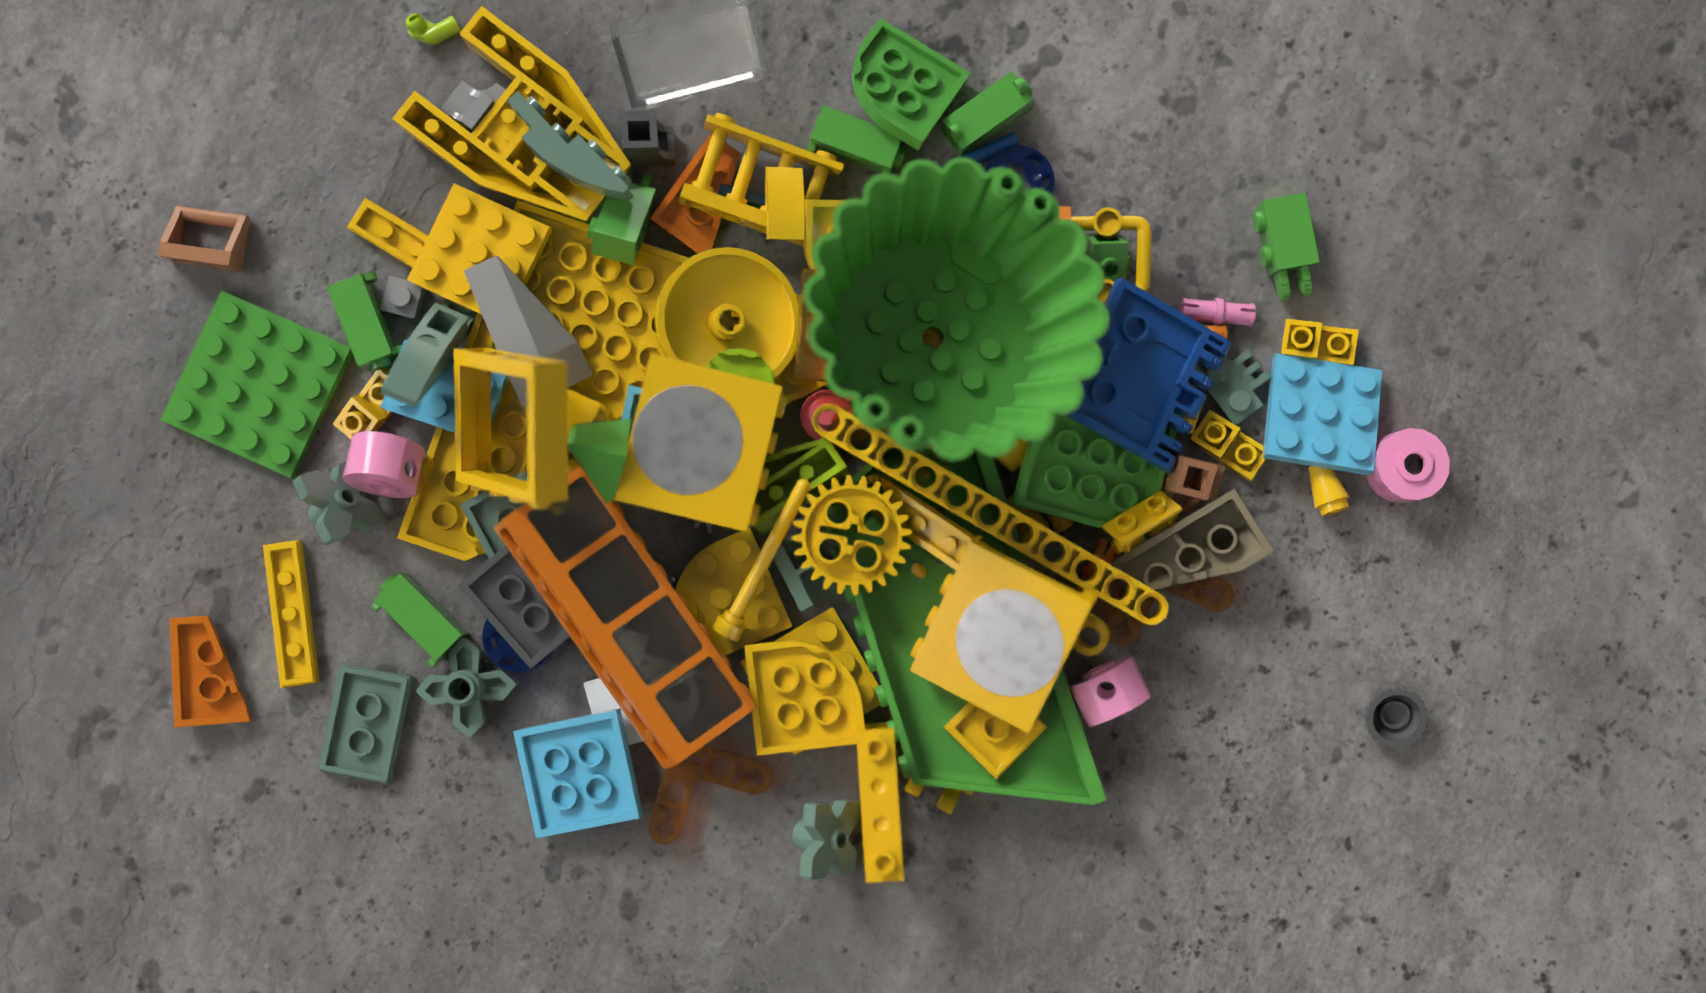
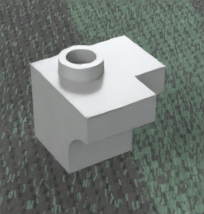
[441,80,506,133]

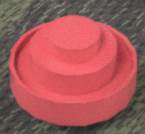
[800,390,853,443]

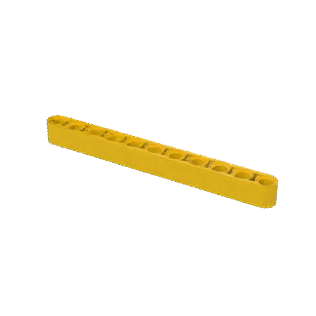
[812,404,1168,625]

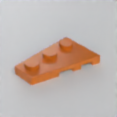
[650,132,741,254]
[169,616,253,727]

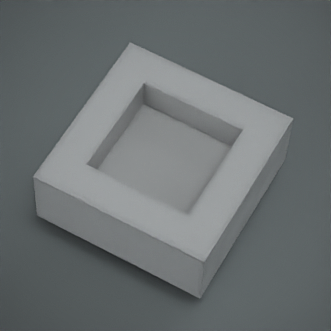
[380,276,426,321]

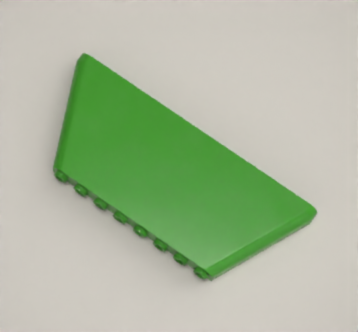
[823,447,1106,805]

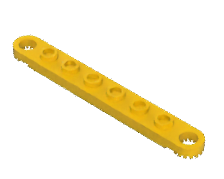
[866,474,1110,656]

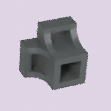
[618,110,675,166]

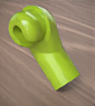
[405,13,462,45]

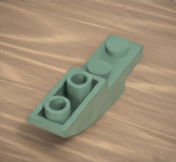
[507,91,634,201]
[380,299,477,407]

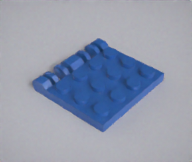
[1064,278,1231,473]

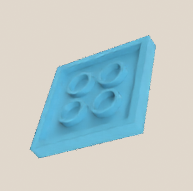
[1262,353,1382,476]
[513,708,643,838]

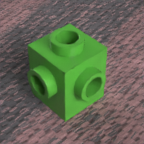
[1084,233,1132,285]

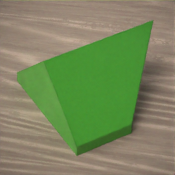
[568,418,631,503]

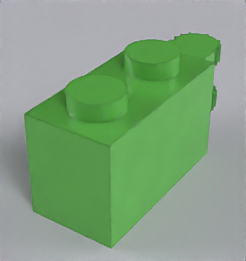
[588,168,656,265]
[1252,192,1320,301]

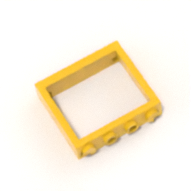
[454,347,568,509]

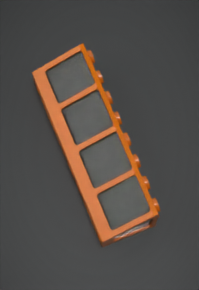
[493,466,757,770]

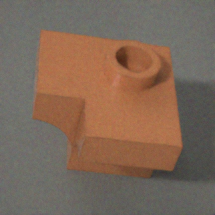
[1161,452,1225,514]

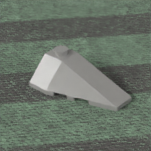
[463,256,593,408]

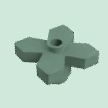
[293,462,387,545]
[416,637,519,738]
[792,799,860,880]

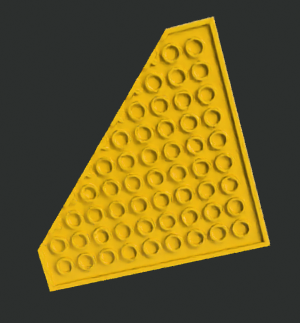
[397,200,828,562]

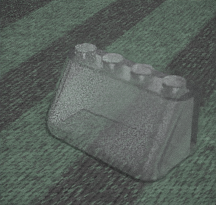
[611,0,770,111]

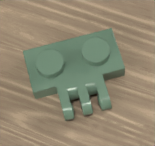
[1194,348,1271,425]

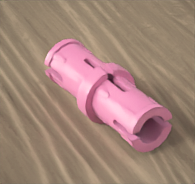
[1180,298,1256,327]

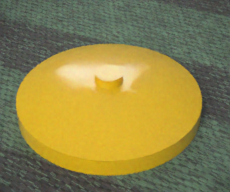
[655,247,801,378]

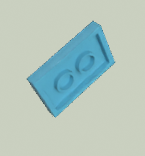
[380,339,509,433]

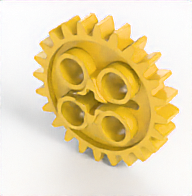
[791,475,912,595]

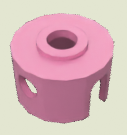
[1366,428,1450,503]
[343,431,425,498]
[1068,655,1151,727]

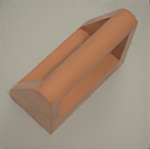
[158,206,250,273]

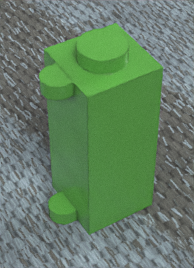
[940,71,1033,157]
[807,105,907,174]
[327,272,402,373]
[371,573,469,668]

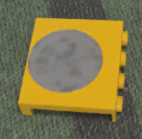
[614,353,787,532]
[910,535,1098,733]

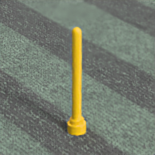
[712,479,810,641]

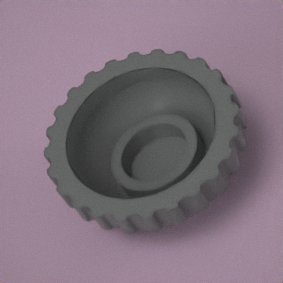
[1364,686,1428,749]

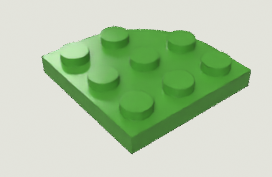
[852,18,971,151]

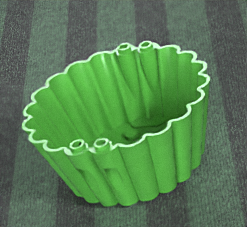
[803,157,1110,460]

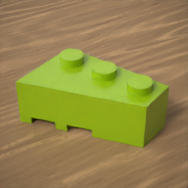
[754,438,851,535]

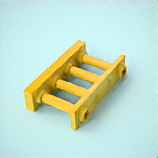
[678,113,844,247]
[856,722,904,883]

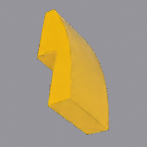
[765,167,805,241]
[1281,319,1359,365]
[333,369,393,439]
[1190,410,1267,483]

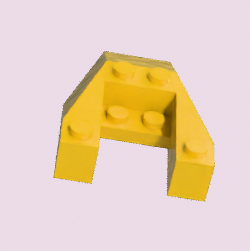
[392,6,631,222]

